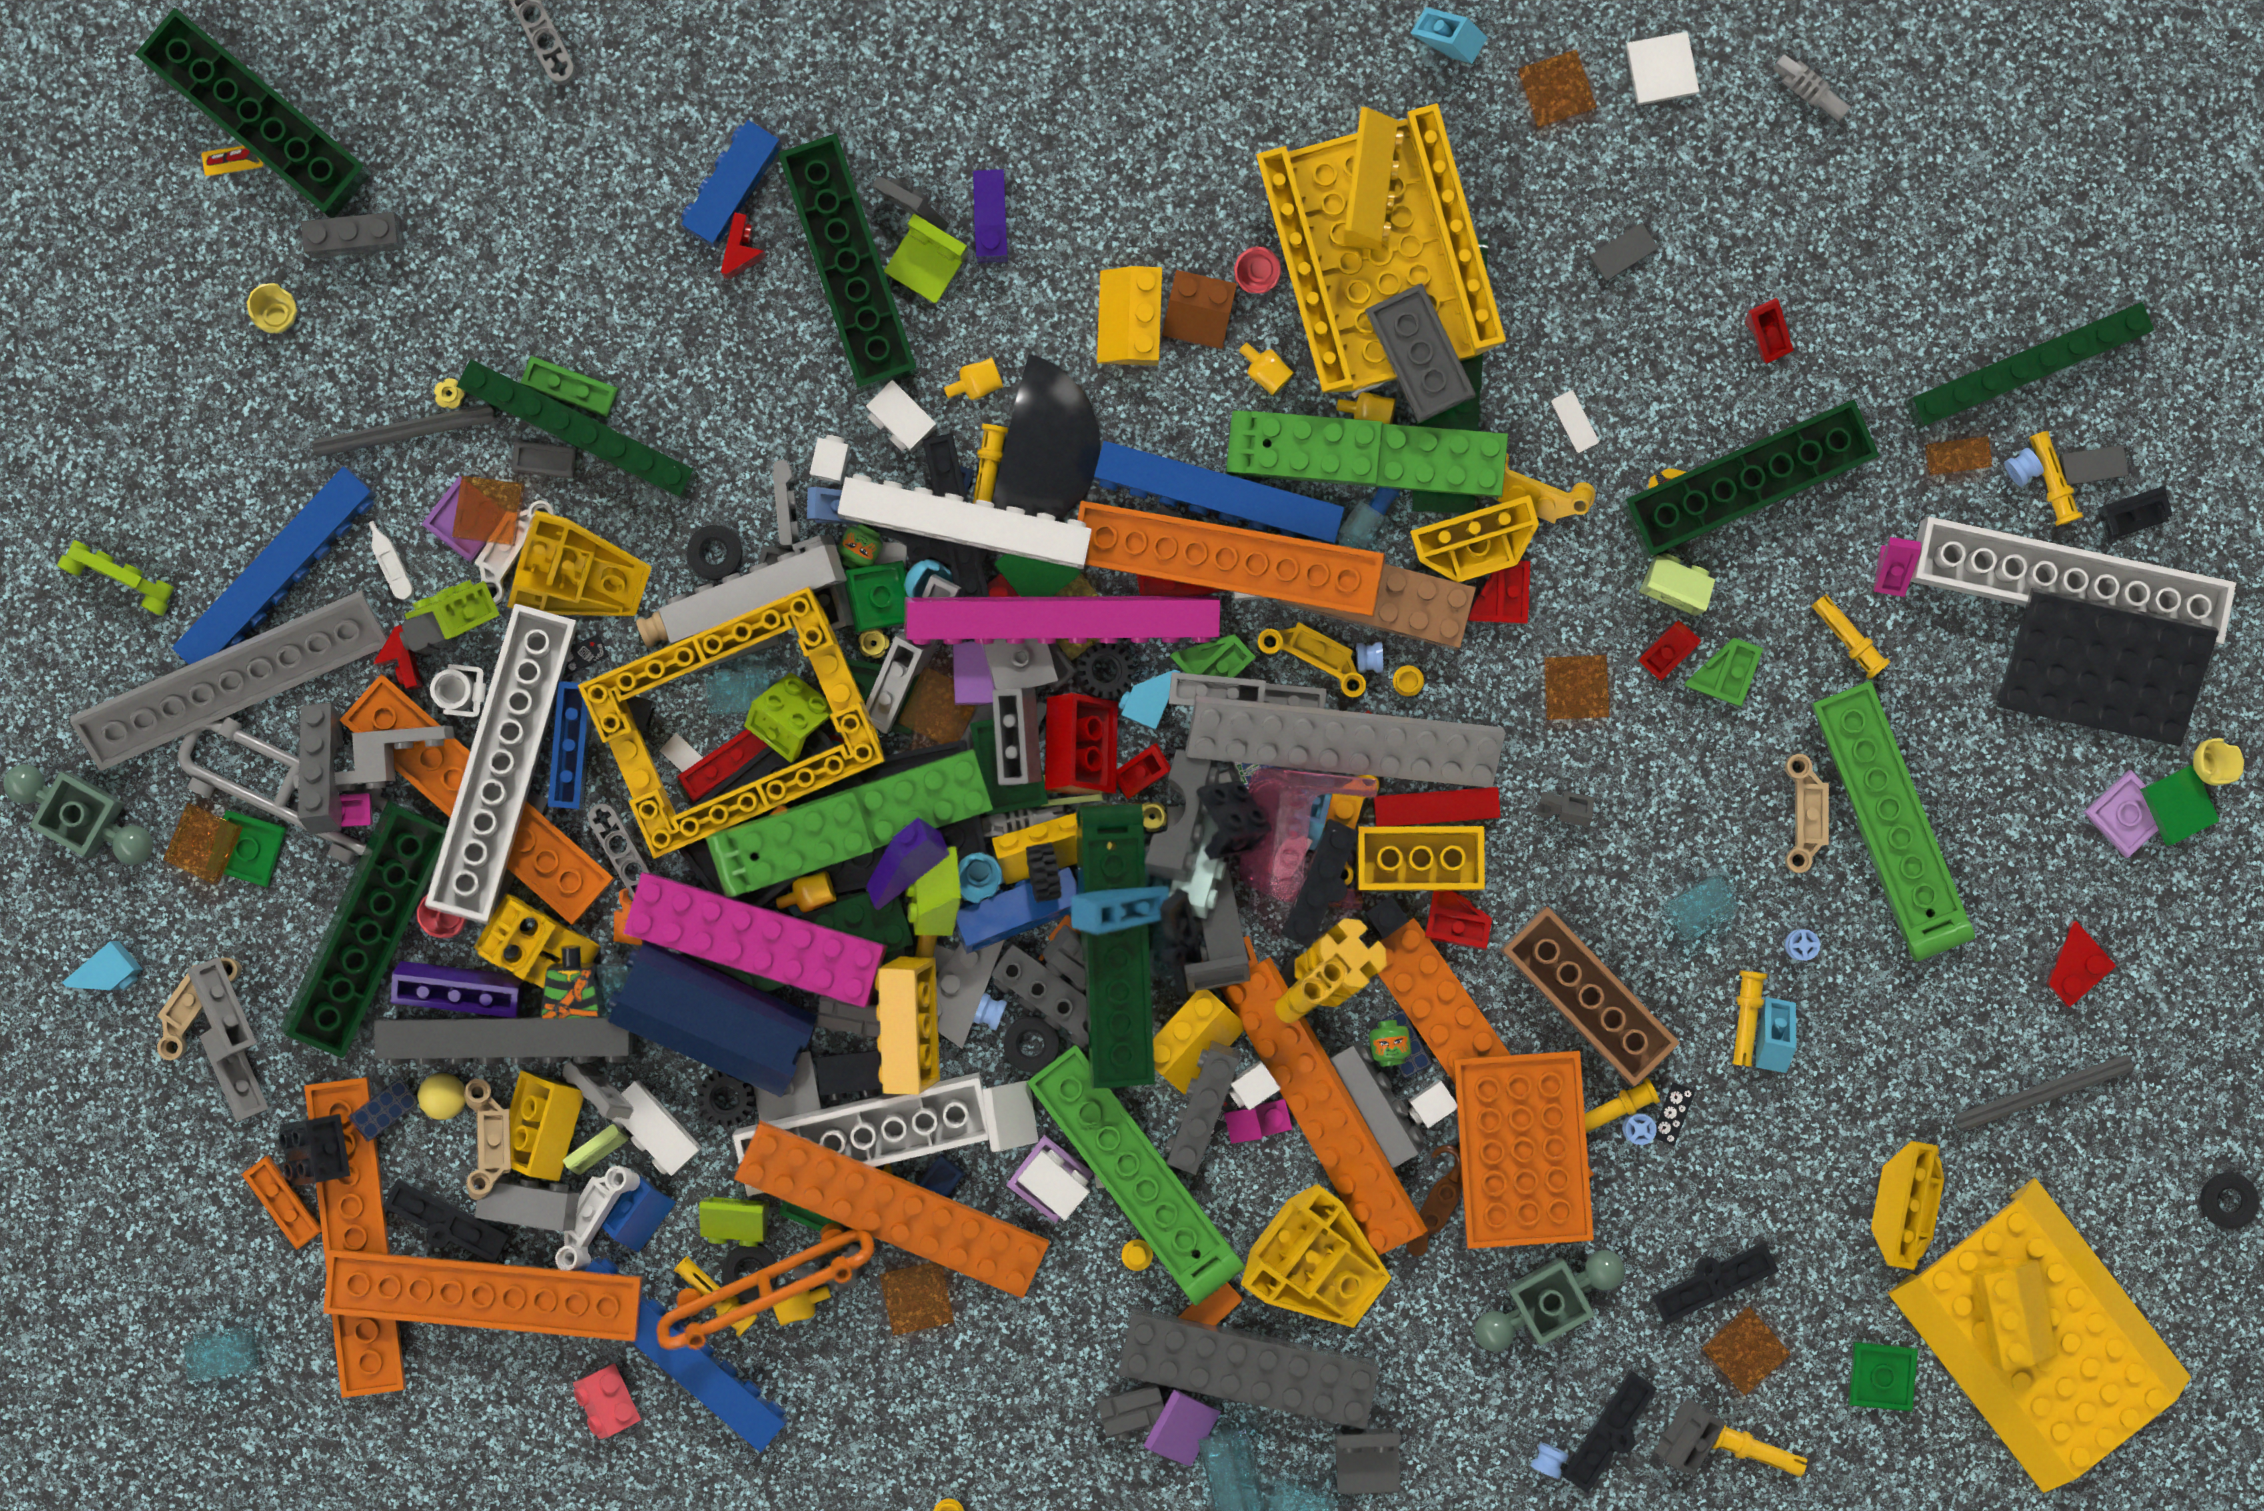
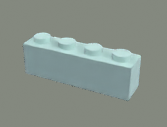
[1169,814,1226,918]

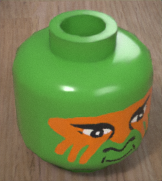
[837,523,883,569]
[1369,1020,1412,1066]

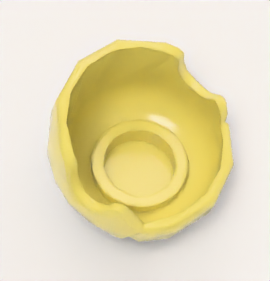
[247,283,298,334]
[2193,738,2244,786]
[417,1073,466,1120]

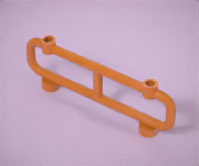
[656,1223,874,1350]

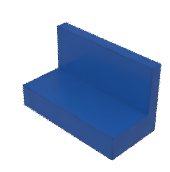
[601,1175,676,1253]

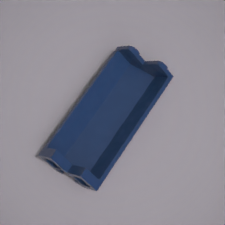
[607,940,817,1097]

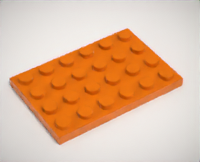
[1453,1050,1594,1249]

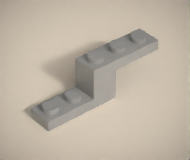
[866,574,962,734]
[1169,672,1326,709]
[293,726,454,791]
[187,957,269,1122]

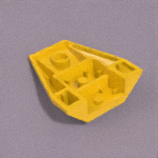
[507,510,652,616]
[1241,1183,1391,1328]

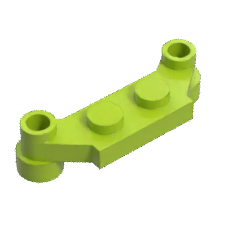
[56,540,174,617]

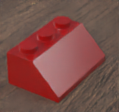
[1045,693,1118,794]

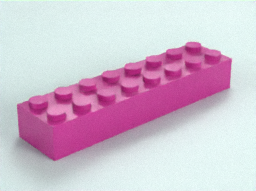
[623,873,887,1008]

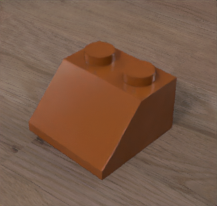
[1162,270,1237,350]

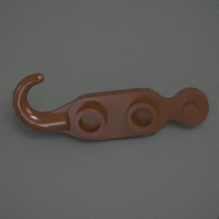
[1406,1144,1462,1256]

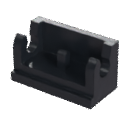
[2097,486,2172,540]

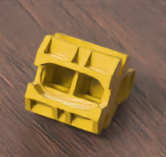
[474,893,601,989]
[1275,918,1386,1023]

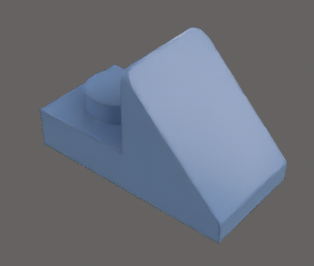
[807,487,862,524]

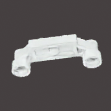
[475,500,555,605]
[555,1166,640,1271]

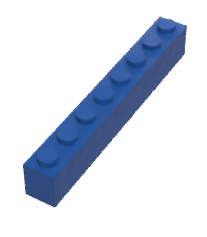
[1094,441,1344,545]
[172,466,377,665]
[584,1257,788,1453]

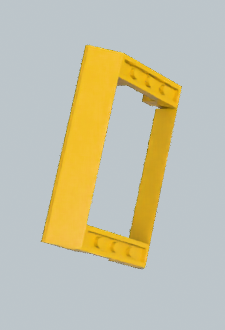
[578,586,885,859]

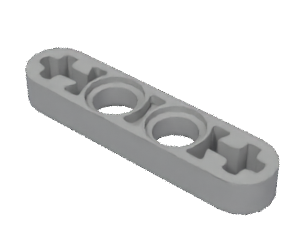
[509,0,576,85]
[588,804,653,899]

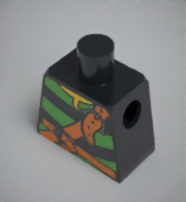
[540,945,606,1019]

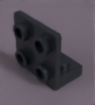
[1196,780,1273,860]
[279,1114,351,1186]

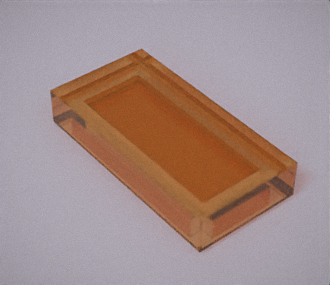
[1924,436,1993,476]

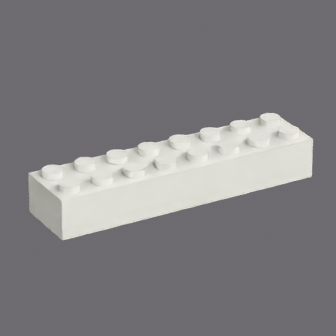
[733,1072,989,1196]

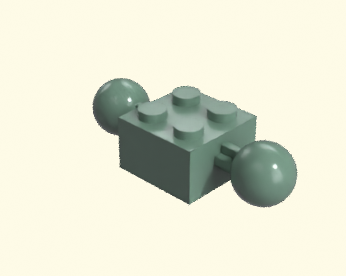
[3,764,153,865]
[1475,1250,1625,1352]

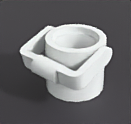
[430,664,486,717]

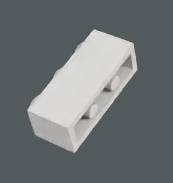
[612,1080,702,1176]

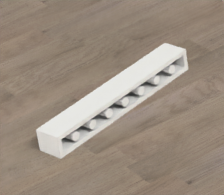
[837,474,1092,569]

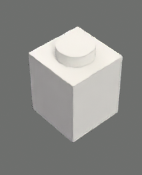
[810,435,851,484]
[1408,1080,1457,1128]

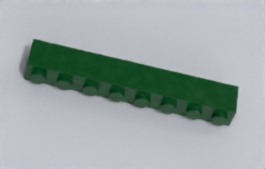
[1904,302,2154,431]
[456,359,698,501]

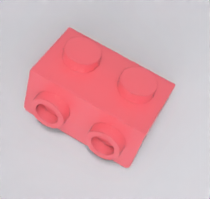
[573,1363,641,1439]

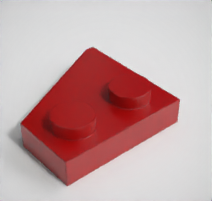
[1467,561,1531,624]
[1424,891,1492,951]
[2046,921,2116,1007]

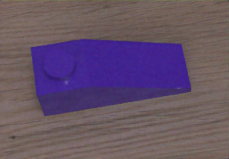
[973,169,1009,264]
[866,817,950,910]

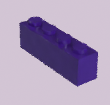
[390,961,525,1018]

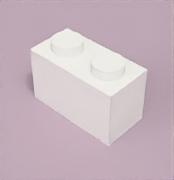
[866,380,938,453]
[1228,1060,1280,1110]
[1017,1149,1090,1221]

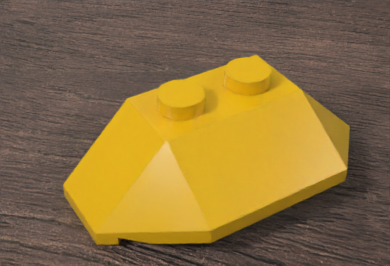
[1410,495,1539,583]
[1871,1141,1944,1270]

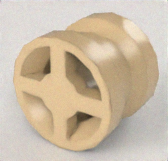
[636,610,669,648]

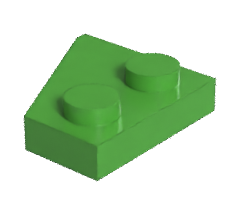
[1169,634,1256,678]
[1684,638,1763,707]

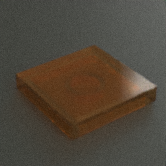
[1517,49,1597,129]
[452,476,525,546]
[1543,655,1610,720]
[898,667,976,744]
[163,803,243,885]
[879,1261,955,1336]
[1701,1305,1791,1396]

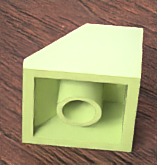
[1639,553,1715,616]

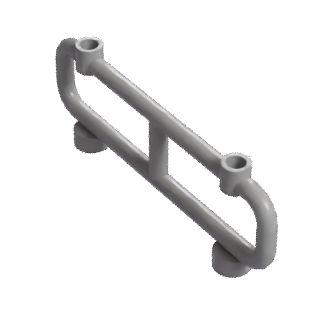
[178,717,389,864]

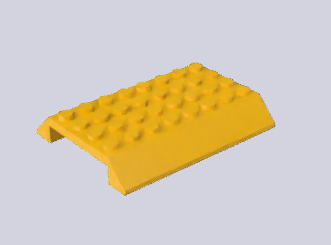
[1256,103,1506,393]
[1887,1178,2191,1493]

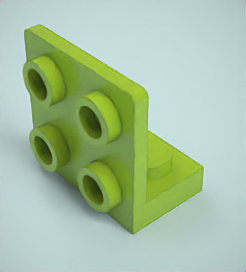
[884,214,969,304]
[404,580,500,640]
[744,672,833,763]

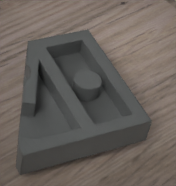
[872,175,949,231]

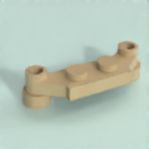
[1785,754,1829,873]
[157,958,242,1060]
[464,1079,511,1200]

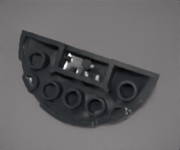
[993,354,1101,522]

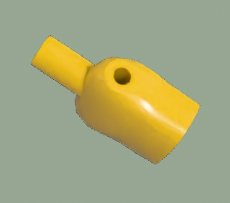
[1239,342,1295,397]
[944,357,1004,401]
[1336,392,1396,424]
[776,871,836,913]
[773,1286,832,1327]

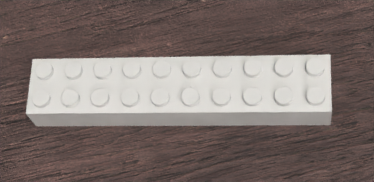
[1910,517,2236,646]
[425,604,577,925]

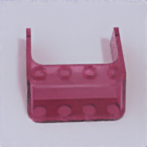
[1239,768,1377,910]

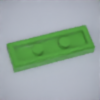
[520,356,619,418]

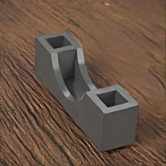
[298,702,343,835]
[1145,750,1220,882]

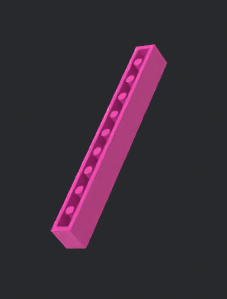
[904,596,1220,645]

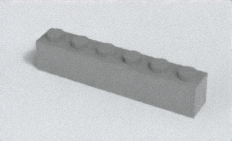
[658,541,847,644]

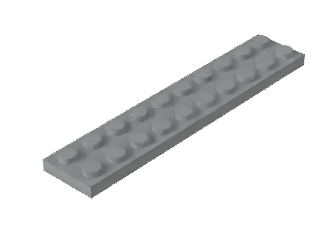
[70,590,388,771]
[1185,696,1505,787]

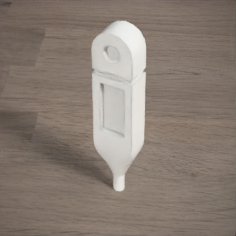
[369,521,414,600]

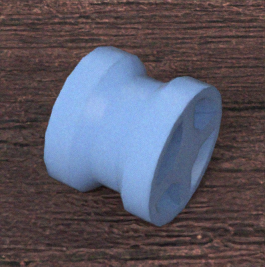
[2004,447,2044,487]
[1356,642,1383,674]
[1784,929,1820,961]
[973,993,1007,1030]
[1622,1112,1657,1145]
[1530,1442,1569,1479]

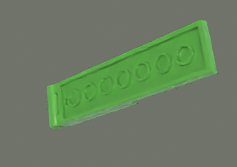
[1226,411,1508,498]
[1811,680,1975,963]
[705,749,993,897]
[1026,1044,1246,1306]

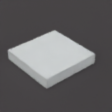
[1625,32,1700,106]
[982,1080,1039,1152]

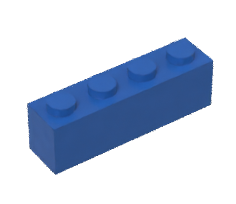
[681,120,782,249]
[548,681,591,810]
[955,867,1079,954]

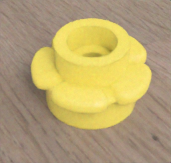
[434,378,465,409]
[859,629,889,659]
[1142,802,1167,832]

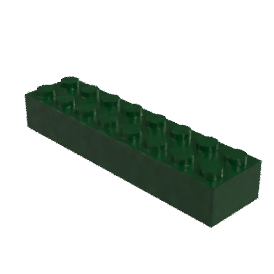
[134,7,372,218]
[778,133,919,393]
[1620,399,1880,560]
[280,801,448,1059]

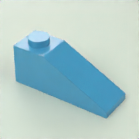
[1071,886,1169,934]

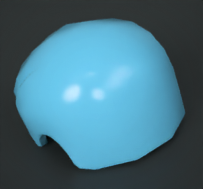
[904,559,953,597]
[958,853,1002,903]

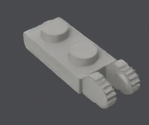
[772,459,800,549]
[562,1062,634,1120]

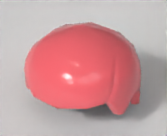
[1234,247,1282,294]
[417,895,468,939]

